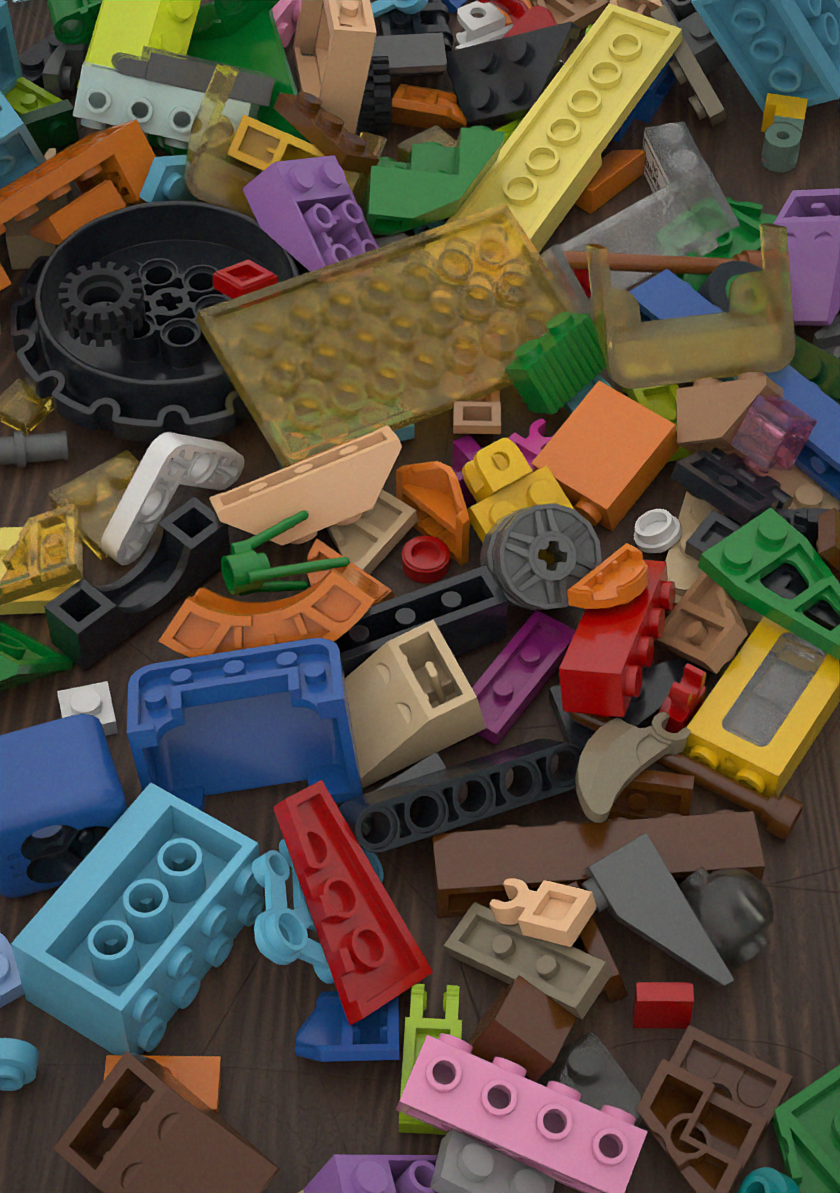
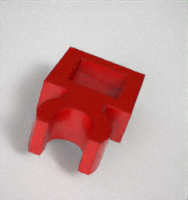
[659,663,707,733]

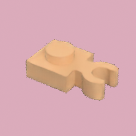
[489,878,597,947]

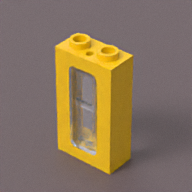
[681,616,840,798]

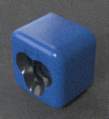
[0,714,127,898]

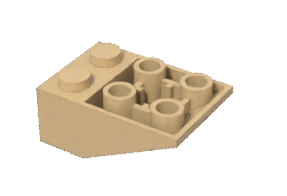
[345,620,486,788]

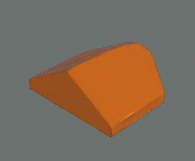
[391,83,467,129]
[396,461,470,566]

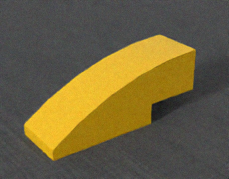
[227,115,360,192]

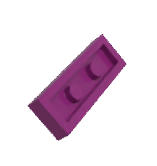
[472,610,576,745]

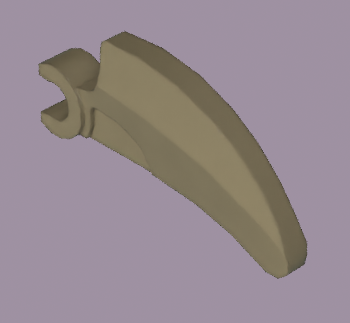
[575,712,691,823]

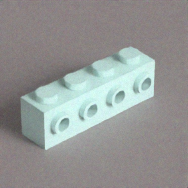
[73,61,251,158]

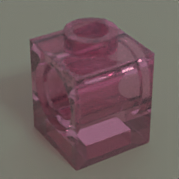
[731,395,817,473]

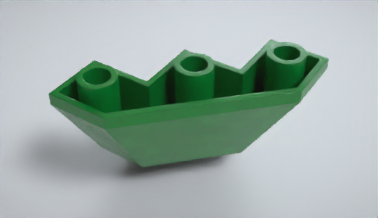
[360,126,504,236]

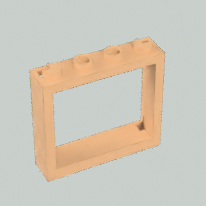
[293,0,377,134]

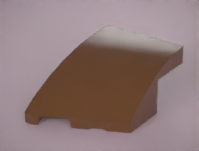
[636,1025,793,1193]

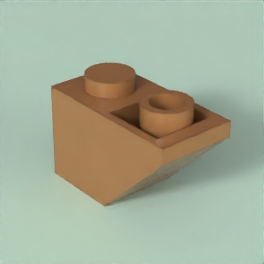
[677,372,783,454]

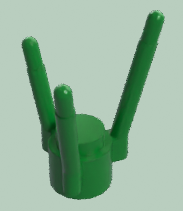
[221,510,350,596]

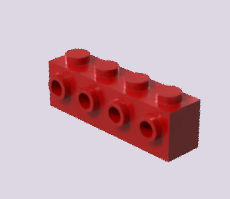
[559,560,676,717]

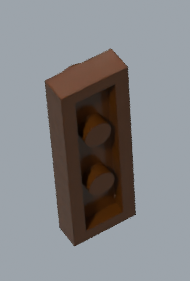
[273,91,380,174]

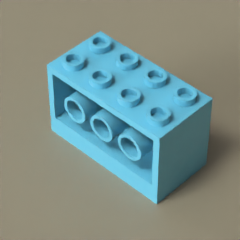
[691,0,840,113]
[11,783,265,1055]

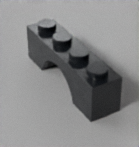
[44,497,231,671]

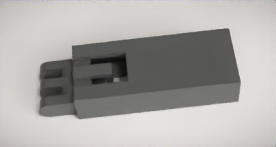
[111,46,275,106]

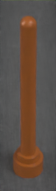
[558,250,767,275]

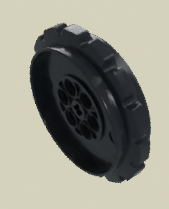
[10,200,330,442]

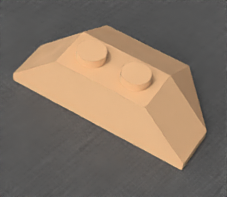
[209,425,402,546]

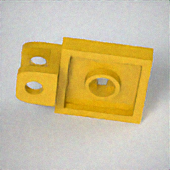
[462,438,574,564]

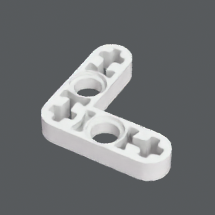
[100,432,244,565]

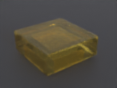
[0,378,55,435]

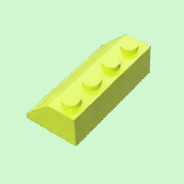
[77,0,201,88]

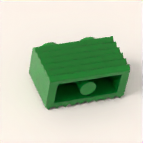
[505,311,615,414]

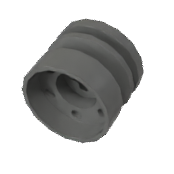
[480,503,602,611]

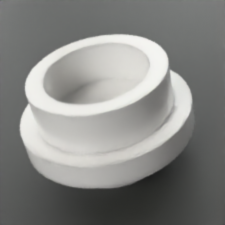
[634,509,682,553]

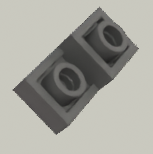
[42,43,89,100]

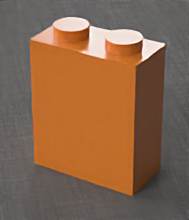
[531,381,679,531]

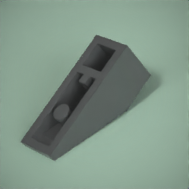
[582,833,734,986]

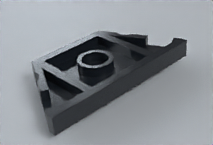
[446,21,580,126]

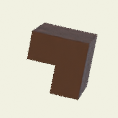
[468,975,576,1082]

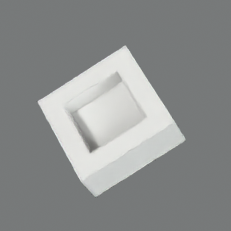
[57,681,118,736]

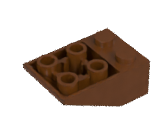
[53,1051,280,1193]

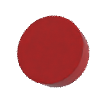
[402,535,450,583]

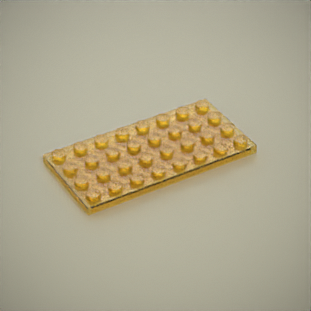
[196,203,577,468]

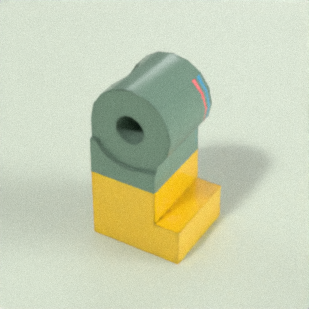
[761,93,808,173]

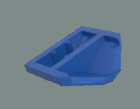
[295,991,400,1062]

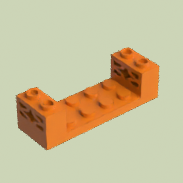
[0,119,156,291]

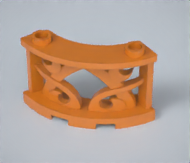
[158,565,379,658]

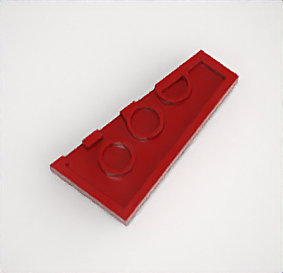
[273,780,433,1025]

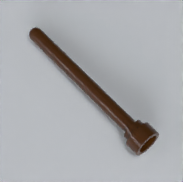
[570,712,804,841]

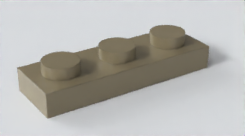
[651,4,727,127]
[444,902,613,1019]

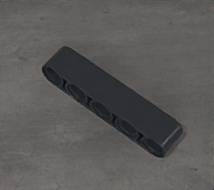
[339,738,583,853]

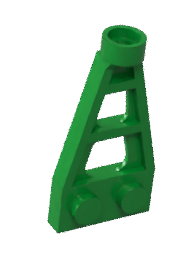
[698,508,840,661]

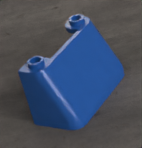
[127,638,363,812]

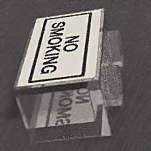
[642,121,711,221]

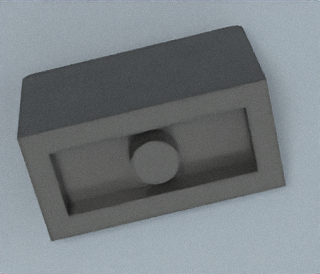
[372,33,447,77]

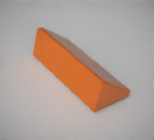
[574,149,646,214]
[29,179,126,245]

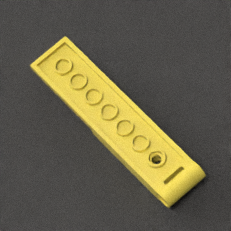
[420,3,682,303]

